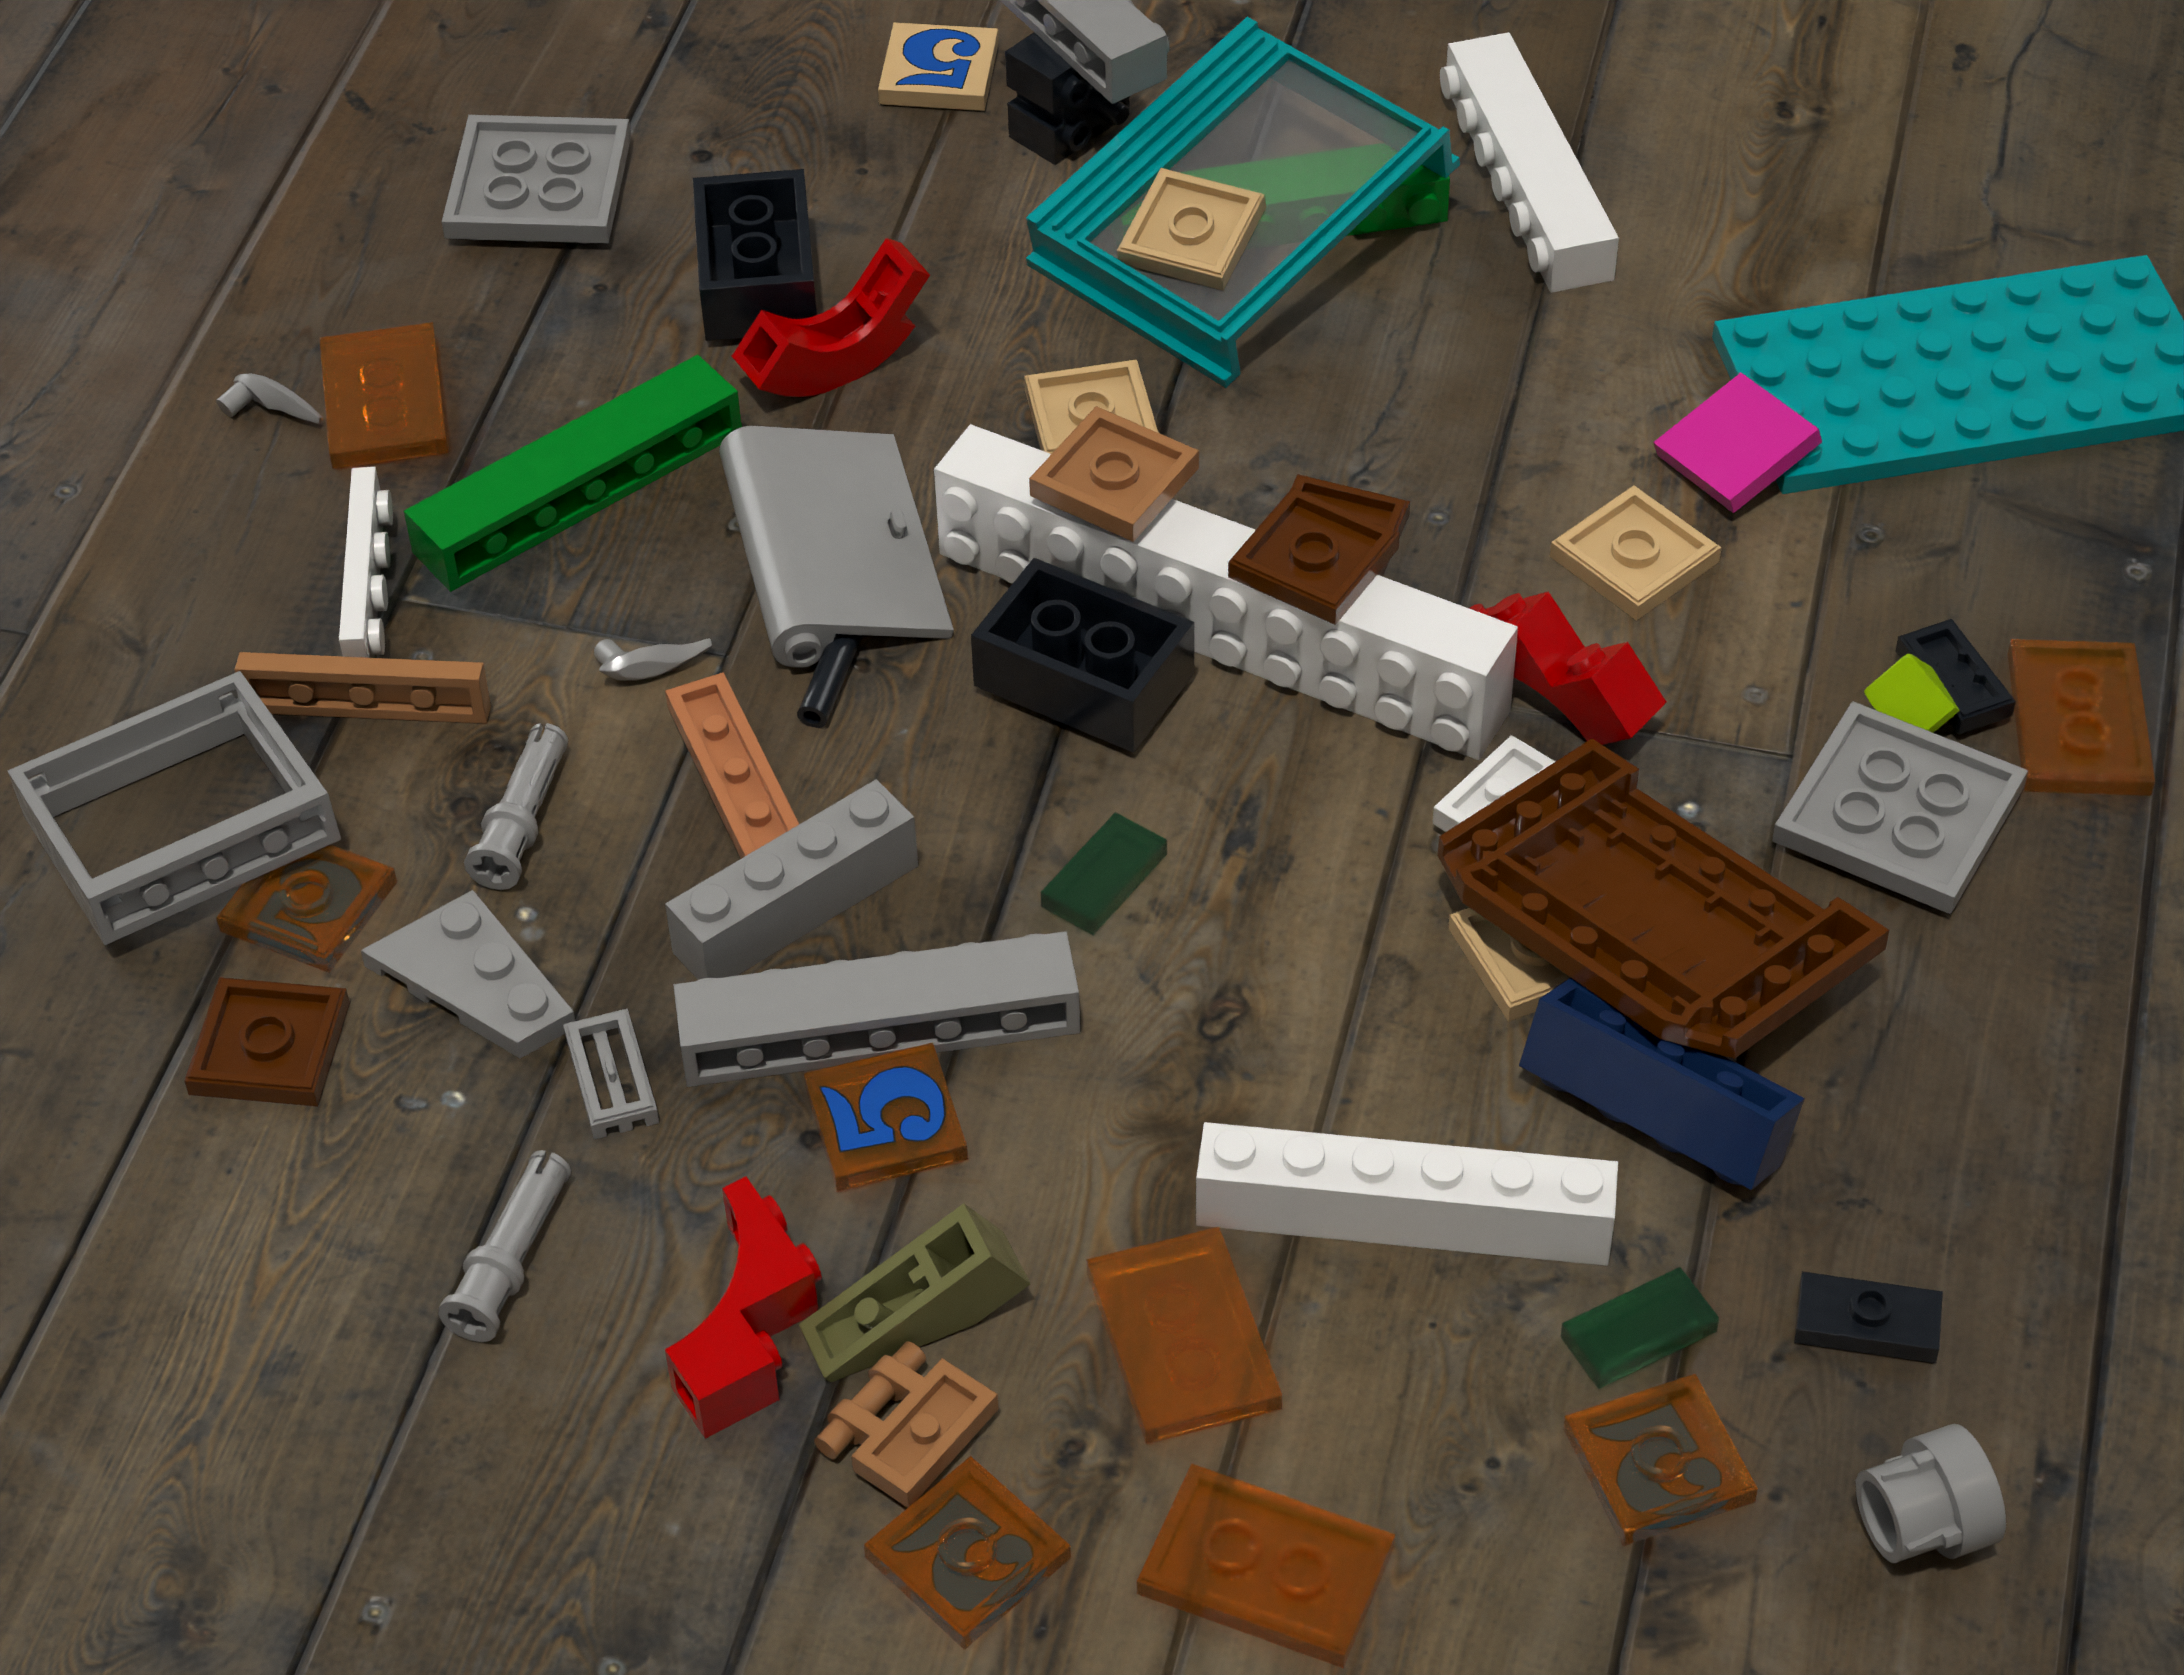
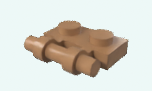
[814,1341,999,1508]

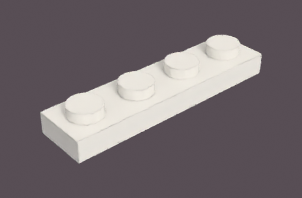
[339,467,393,658]

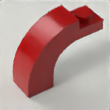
[732,238,930,397]

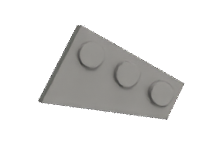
[361,890,575,1059]

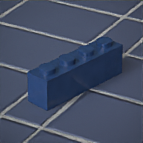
[1519,978,1805,1190]

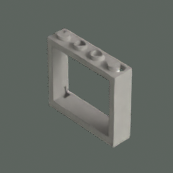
[7,671,341,945]

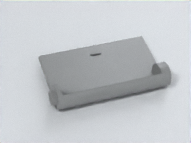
[719,426,954,667]

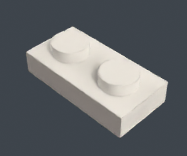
[1433,735,1555,832]

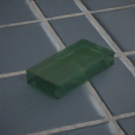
[1040,812,1167,935]
[1560,1267,1719,1389]

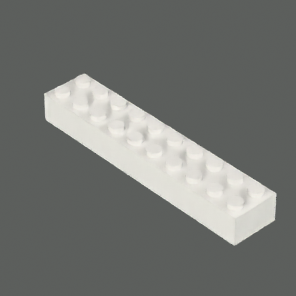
[934,424,1518,760]

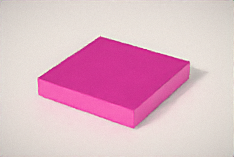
[1653,373,1822,513]

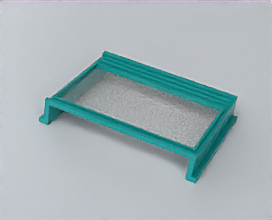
[1026,16,1460,388]

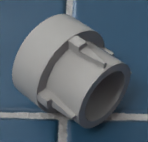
[1855,1424,2006,1563]

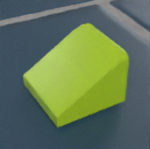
[1864,654,1960,733]

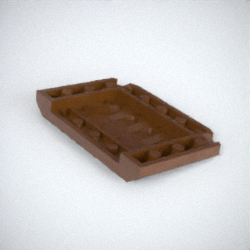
[1437,739,1889,1059]

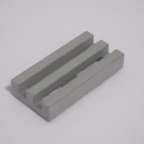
[563,1008,659,1140]

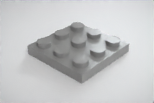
[442,115,631,244]
[1772,701,2028,914]

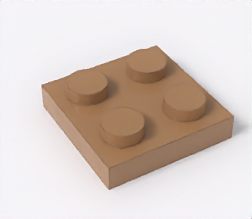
[1029,406,1199,542]

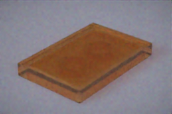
[320,322,449,469]
[2008,639,2155,796]
[1086,1227,1282,1444]
[1137,1463,1395,1668]

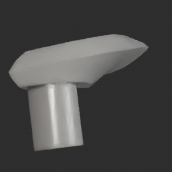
[216,373,323,424]
[594,638,712,681]

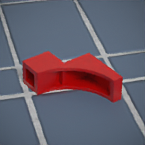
[1469,591,1667,745]
[665,1176,822,1439]

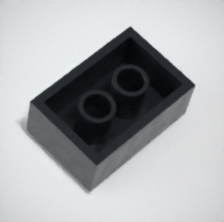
[693,169,817,341]
[971,558,1194,753]

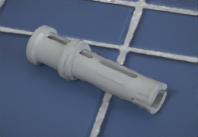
[464,723,569,890]
[438,1150,571,1342]

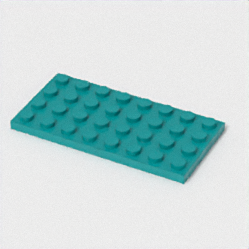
[1712,255,2184,494]

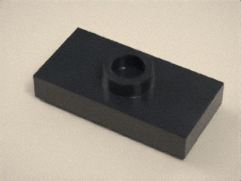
[1895,619,2016,734]
[1794,1271,1943,1363]

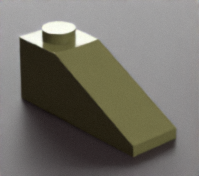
[799,1203,1031,1383]

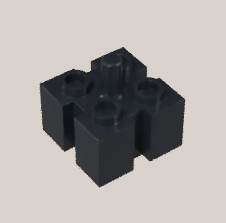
[1005,32,1130,165]

